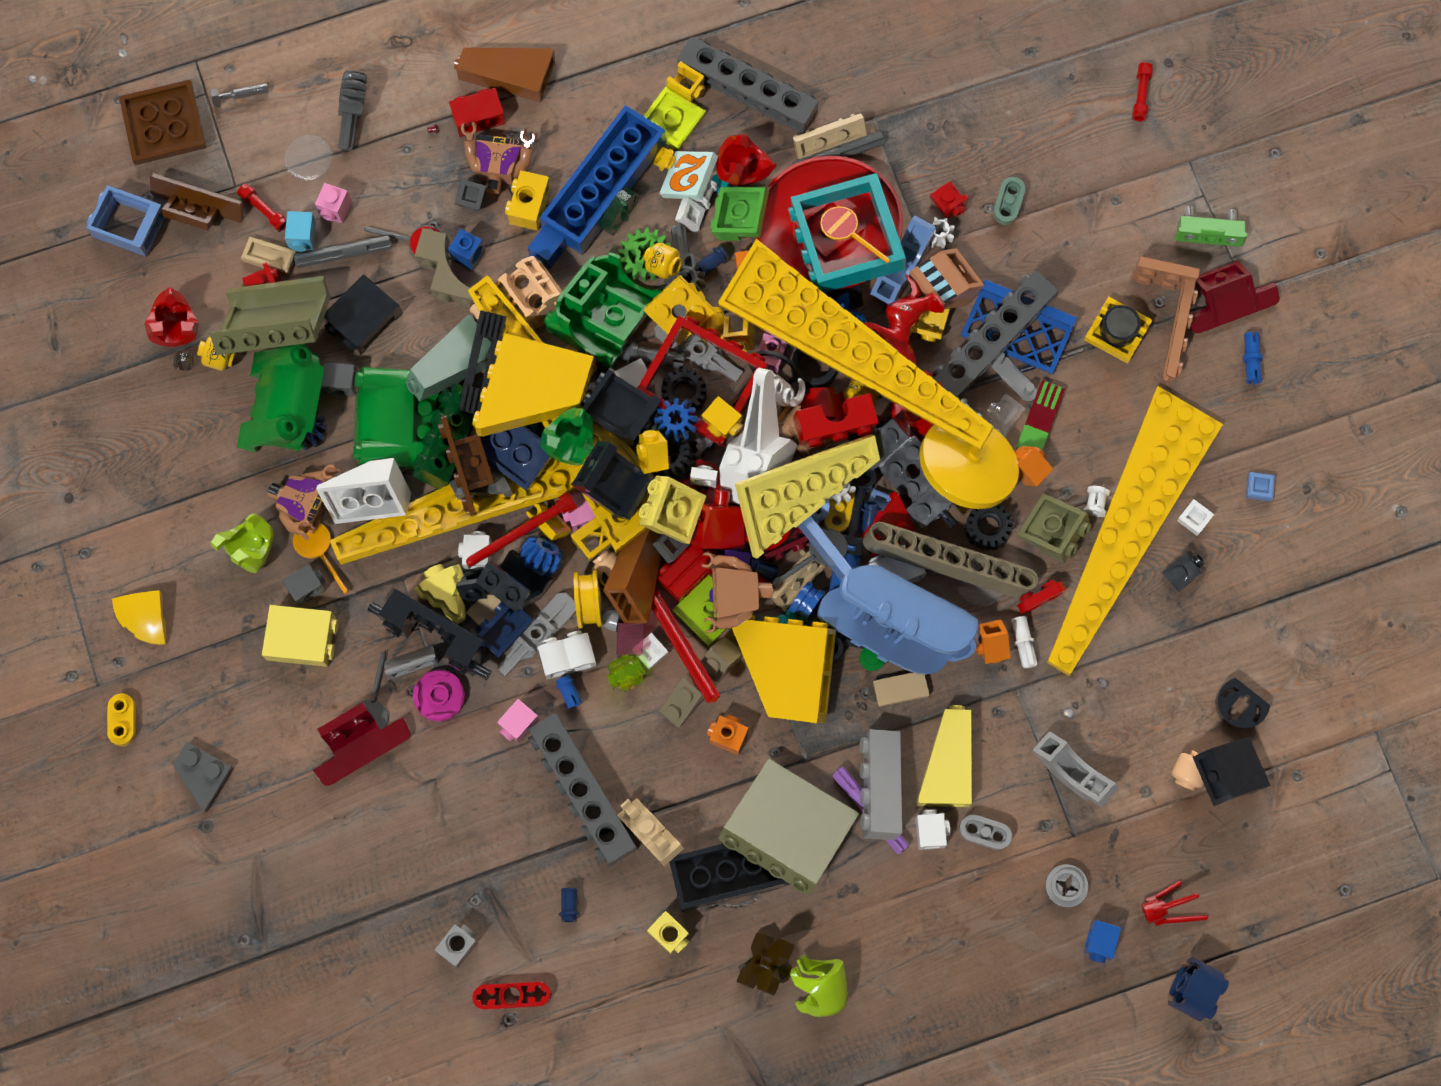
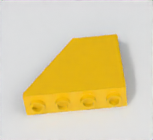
[472,333,594,436]
[732,615,836,723]

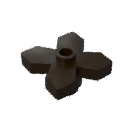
[737,933,794,996]

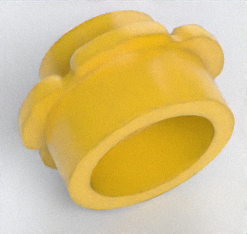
[654,147,675,171]

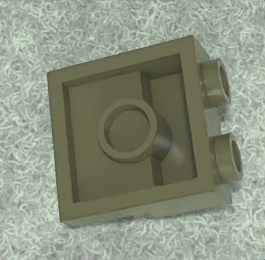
[1017,493,1091,563]

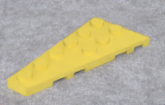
[735,434,880,558]

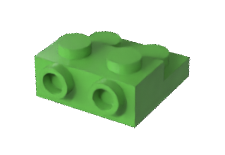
[711,187,769,241]

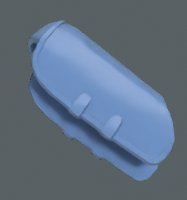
[818,565,980,675]

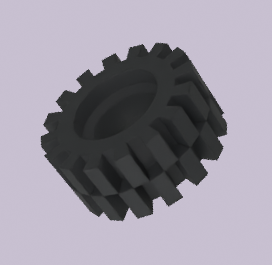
[661,367,707,413]
[652,435,697,482]
[965,505,1013,551]

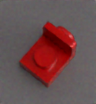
[930,181,969,220]
[242,262,281,287]

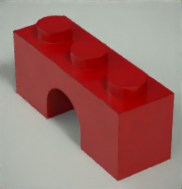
[793,393,879,448]

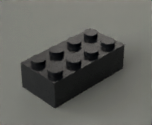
[669,844,785,912]

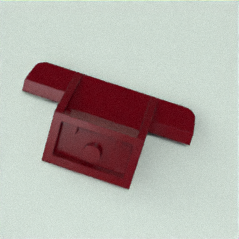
[1190,261,1280,334]
[313,702,410,786]

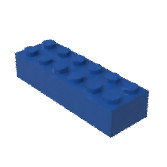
[540,105,666,255]

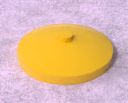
[919,425,1019,509]

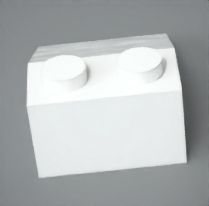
[316,458,411,524]

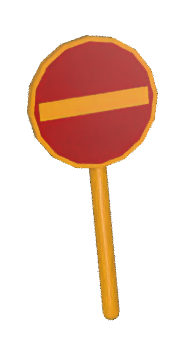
[820,206,890,263]

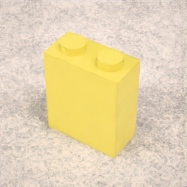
[262,605,338,667]

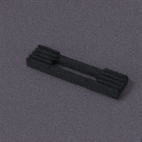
[458,310,507,414]

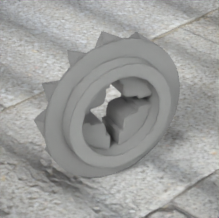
[1045,864,1088,908]

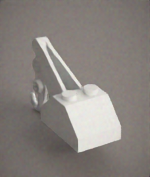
[719,368,805,507]

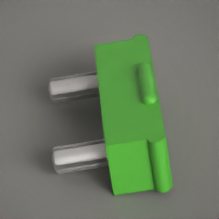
[1175,205,1248,247]

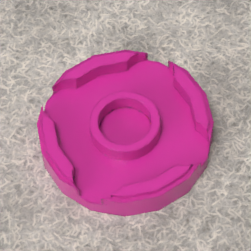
[413,669,466,722]

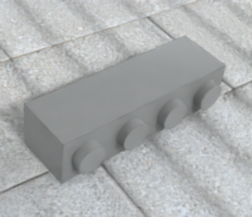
[860,729,902,840]

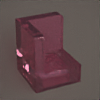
[616,623,645,659]

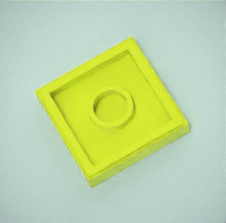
[644,86,706,151]

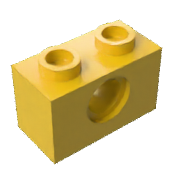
[505,170,551,231]

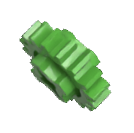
[619,227,671,282]

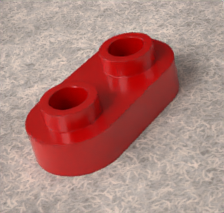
[1017,580,1067,615]

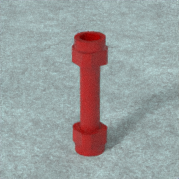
[1132,62,1153,122]
[237,183,287,232]

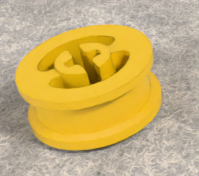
[574,570,602,629]

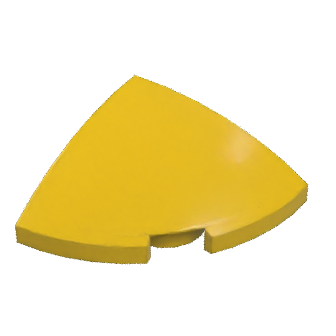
[112,590,167,645]

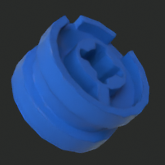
[789,581,826,622]

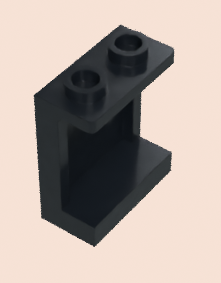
[324,274,403,355]
[581,368,662,448]
[571,441,655,520]
[476,549,553,613]
[1192,737,1271,806]

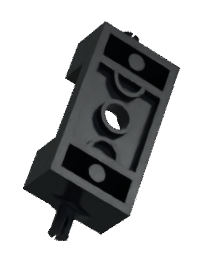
[869,415,959,529]
[367,589,492,680]

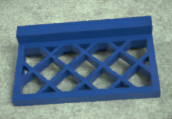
[961,279,1077,375]

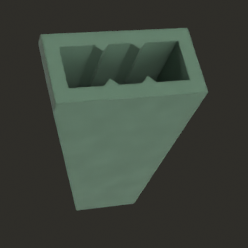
[406,315,491,401]

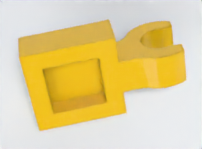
[526,502,571,541]

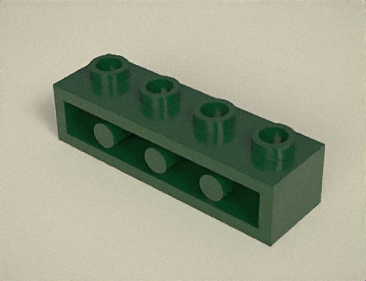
[412,383,475,490]

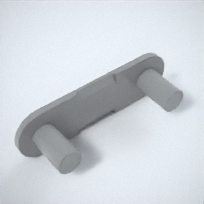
[991,353,1037,401]

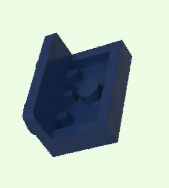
[476,601,533,658]

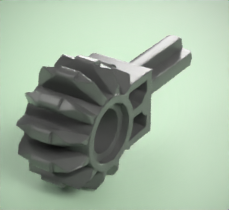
[338,70,367,151]
[664,224,706,292]

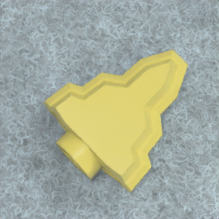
[414,564,466,624]

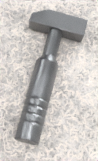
[210,83,268,107]

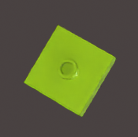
[672,575,728,647]

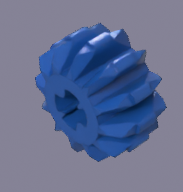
[654,398,699,442]
[519,535,564,577]

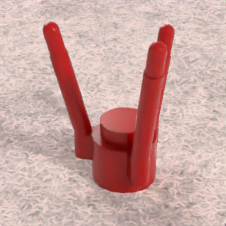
[1141,881,1208,926]

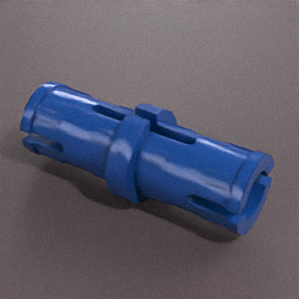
[1243,332,1263,384]

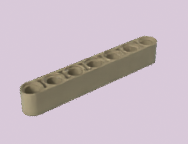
[863,522,1038,598]

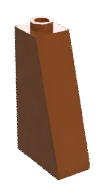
[454,47,556,103]
[603,529,661,625]

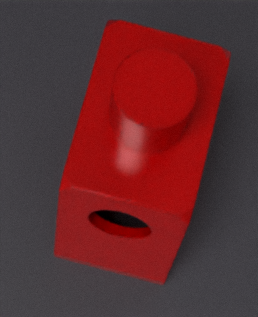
[690,489,745,549]

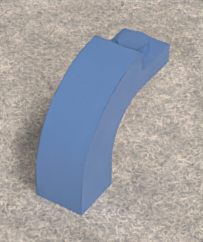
[870,216,936,304]

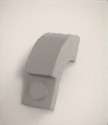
[1033,731,1119,808]

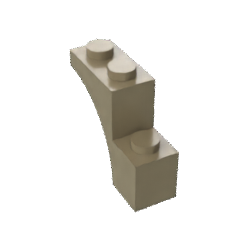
[415,228,474,309]
[659,636,743,728]

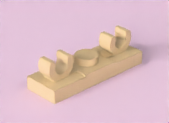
[793,113,867,160]
[772,541,826,612]
[617,798,684,866]

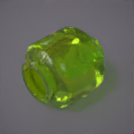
[606,654,646,693]

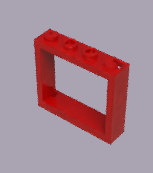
[637,316,768,447]

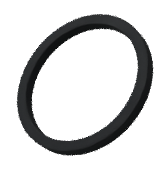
[749,350,798,384]

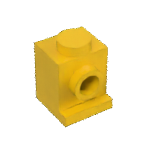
[636,430,669,474]

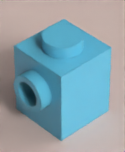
[285,211,316,252]

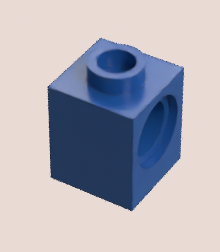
[528,225,567,270]
[448,229,485,271]
[1083,920,1121,963]

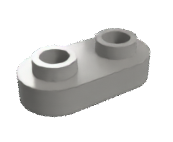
[959,815,1012,850]

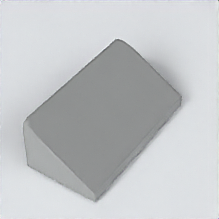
[384,646,439,680]

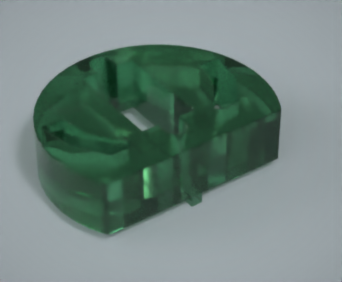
[601,187,639,236]

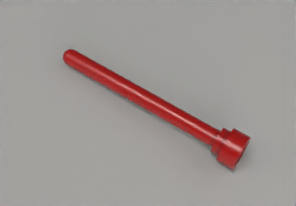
[466,491,578,567]

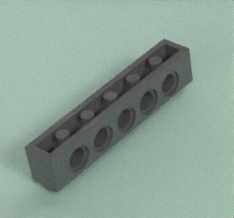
[677,36,818,134]
[932,271,1058,399]
[528,713,637,866]

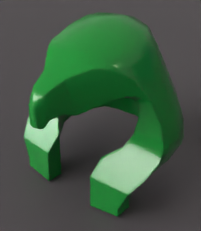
[540,408,593,465]

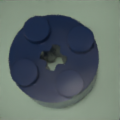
[1168,957,1229,1021]

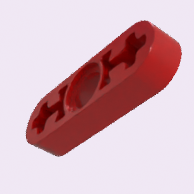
[472,982,551,1010]

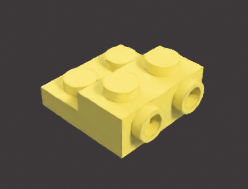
[639,476,706,544]

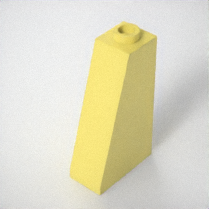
[916,705,972,808]

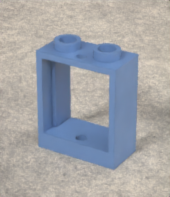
[86,185,165,257]

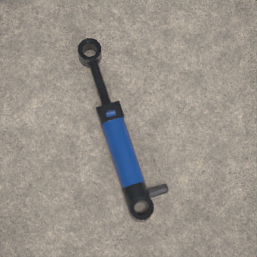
[822,468,876,665]

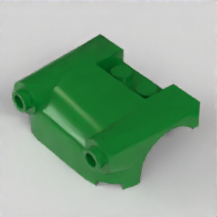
[544,252,662,369]
[237,344,324,453]
[353,367,439,469]

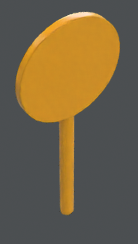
[293,523,348,594]

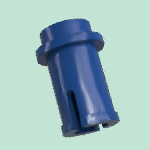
[556,675,583,710]

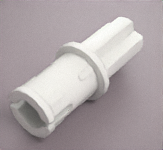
[1011,616,1037,668]

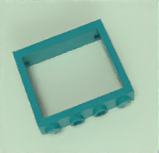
[788,173,906,293]

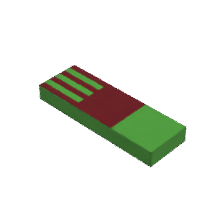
[1016,380,1065,450]

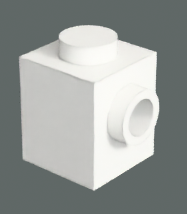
[458,531,492,571]
[915,810,950,850]

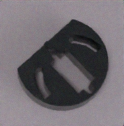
[1215,678,1270,729]

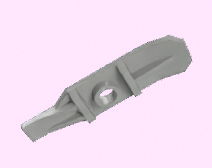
[654,324,743,382]
[496,593,576,677]

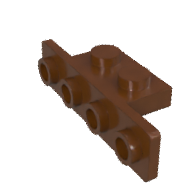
[149,173,243,231]
[438,416,495,517]

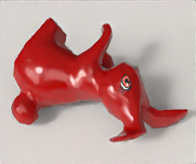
[864,274,944,377]

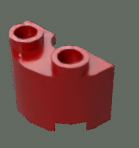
[798,387,845,422]

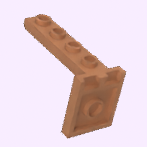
[1131,256,1200,383]

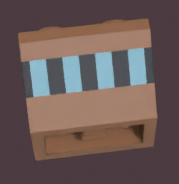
[909,248,985,309]

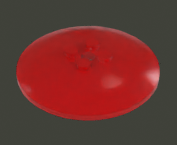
[756,156,903,291]

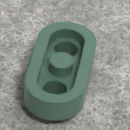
[993,177,1025,225]

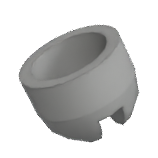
[602,610,621,632]

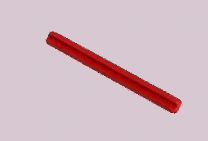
[651,586,720,703]

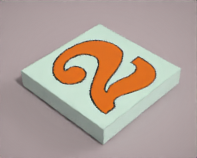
[659,151,718,200]

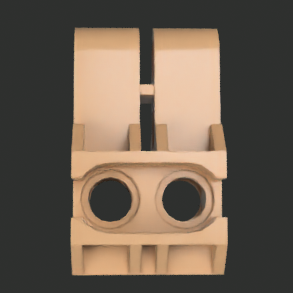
[470,256,563,341]

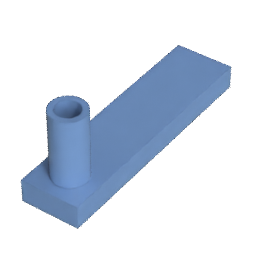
[798,516,852,581]

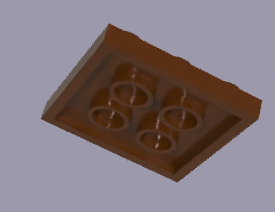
[119,80,207,165]

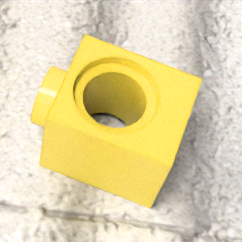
[647,911,689,954]

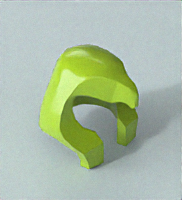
[210,513,274,573]
[790,954,848,1017]

